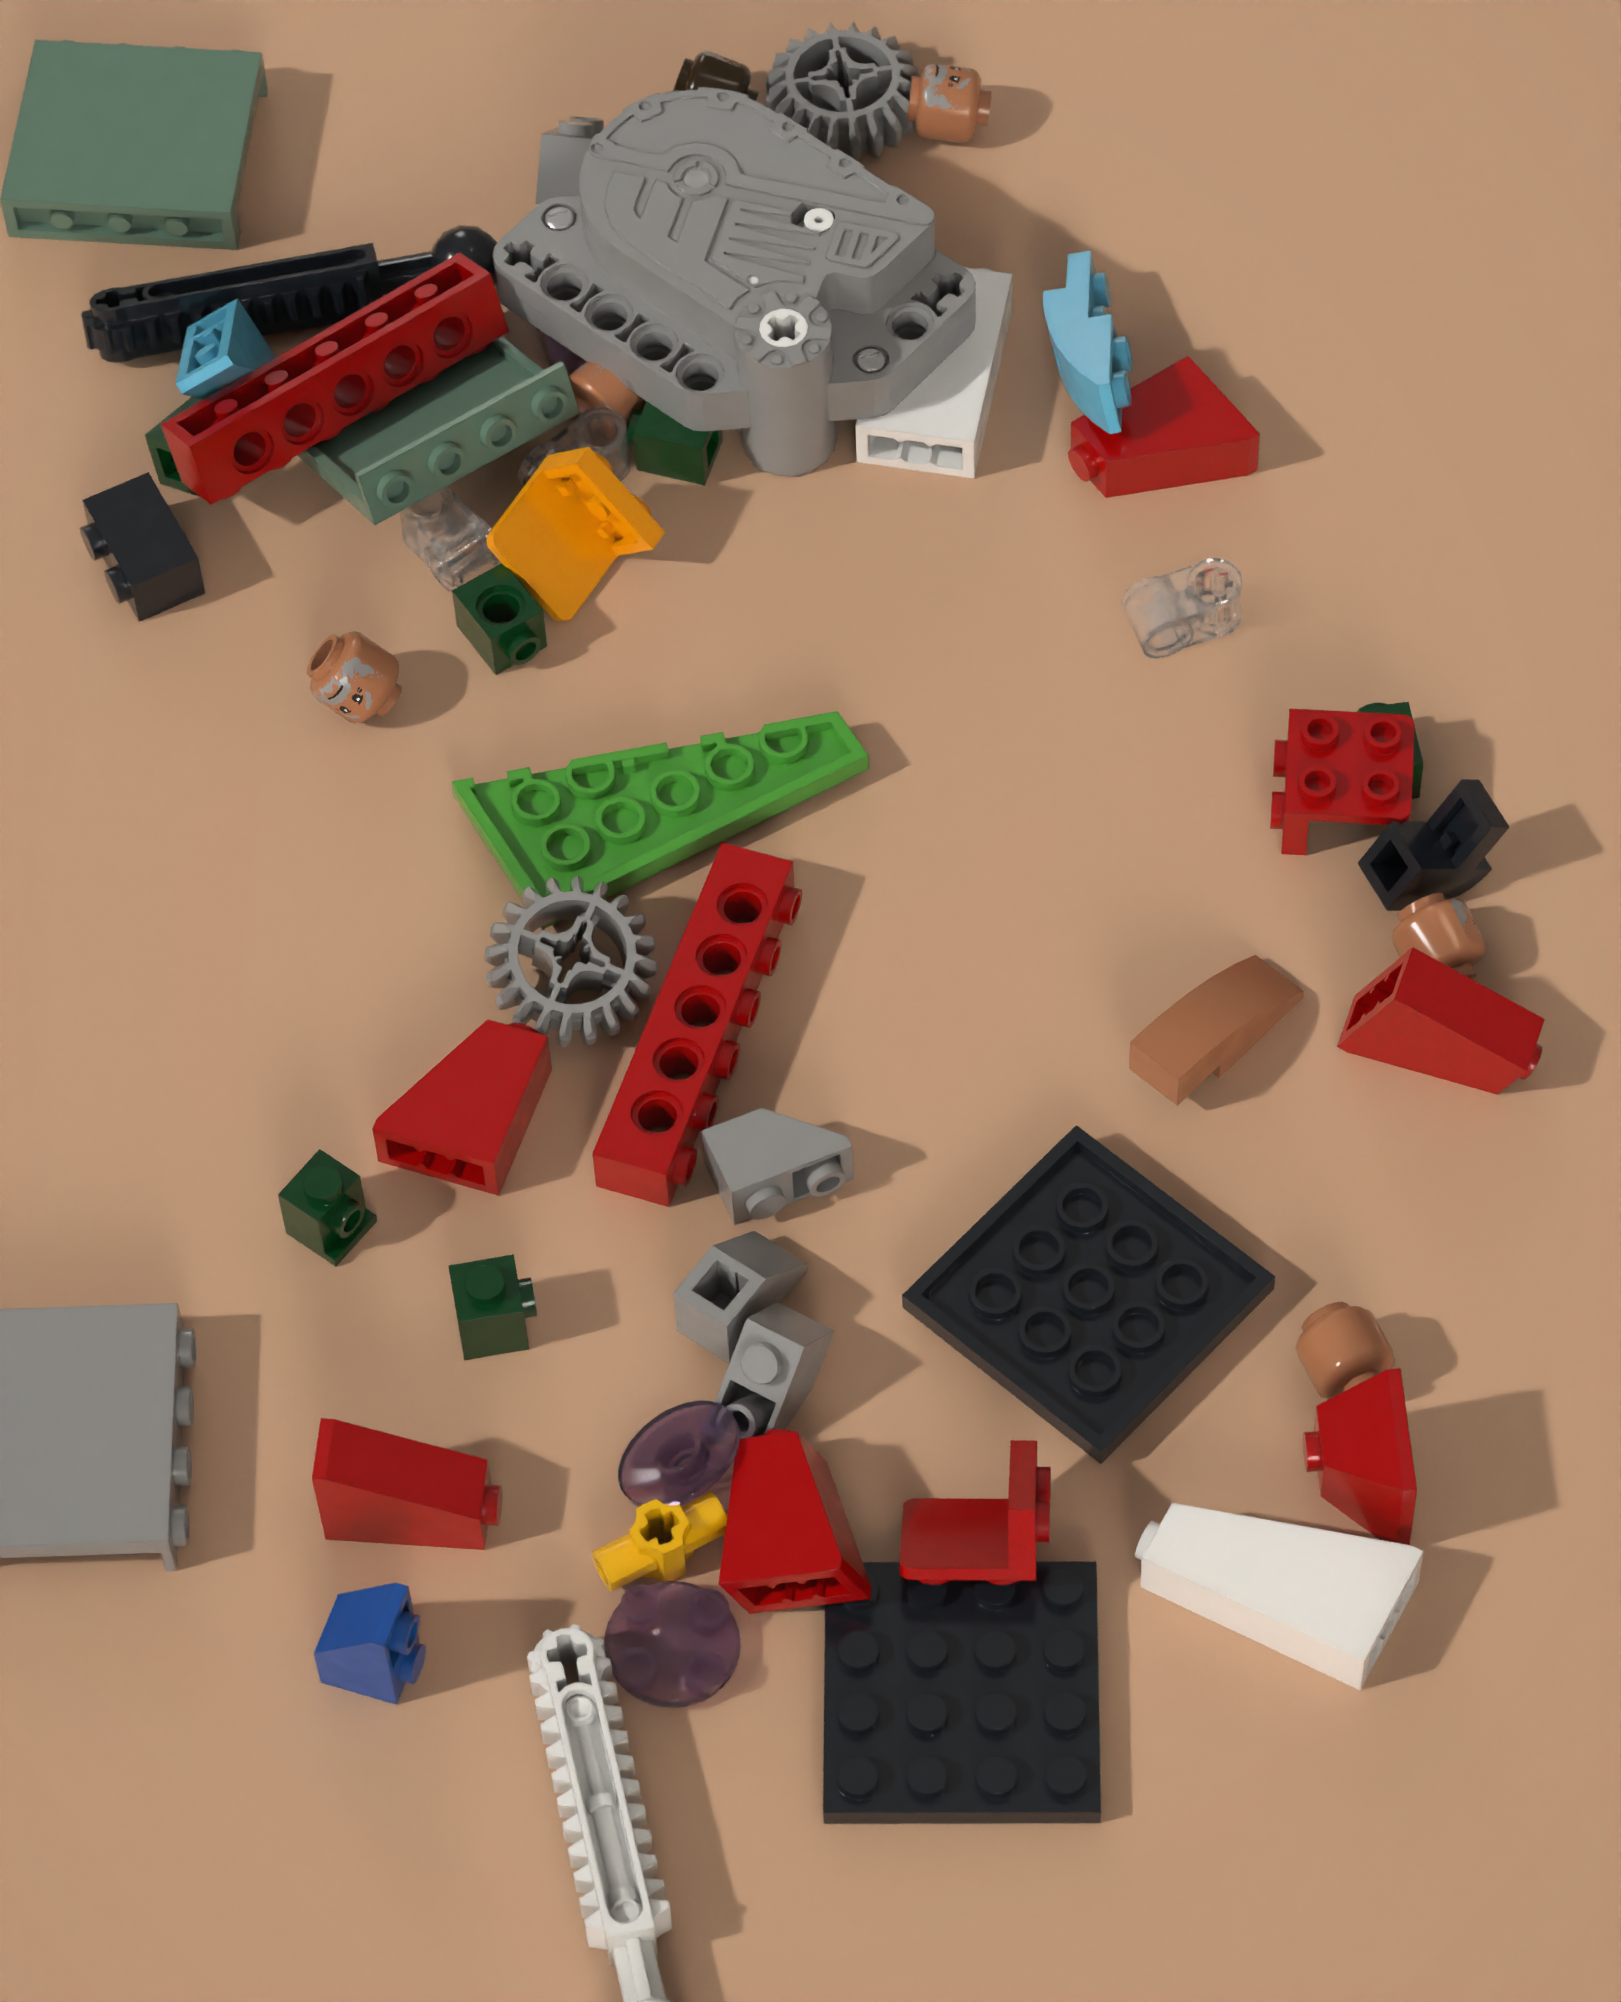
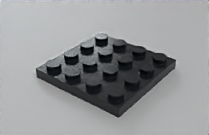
[902,1125,1275,1464]
[823,1561,1101,1824]

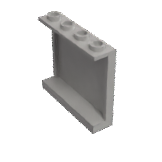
[0,1303,196,1571]

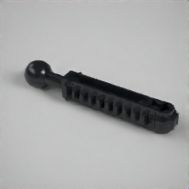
[81,225,498,362]

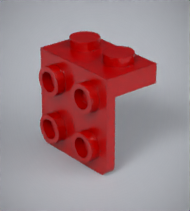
[1270,708,1415,856]
[899,1440,1051,1585]

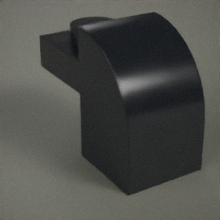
[1358,779,1509,911]

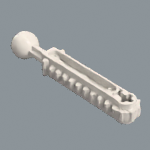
[527,1624,672,2002]

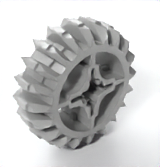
[766,22,920,161]
[485,875,657,1048]

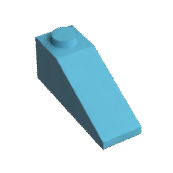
[175,298,276,399]

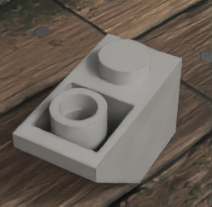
[535,116,604,204]
[702,1108,854,1225]
[673,1231,808,1364]
[703,1302,835,1452]

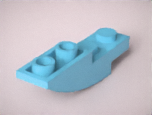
[1043,250,1132,434]

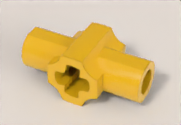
[591,1492,727,1592]

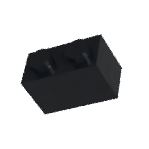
[80,472,205,622]

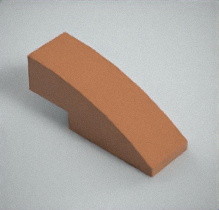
[1129,955,1304,1106]

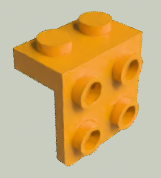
[487,447,666,622]

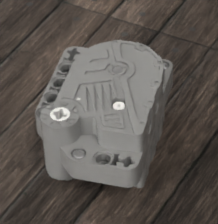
[493,87,976,477]

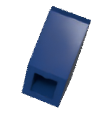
[314,1583,426,1705]

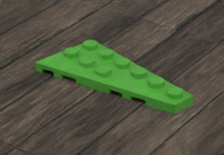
[451,711,869,930]

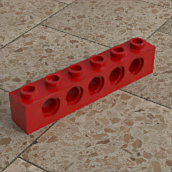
[161,253,509,505]
[592,842,802,1207]

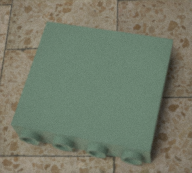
[0,40,268,250]
[297,336,580,525]

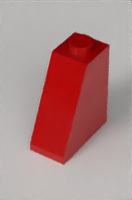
[1068,356,1260,498]
[1337,947,1545,1094]
[372,1019,552,1196]
[312,1418,502,1550]
[718,1429,872,1614]

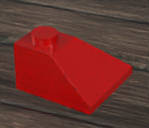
[1303,1368,1417,1545]

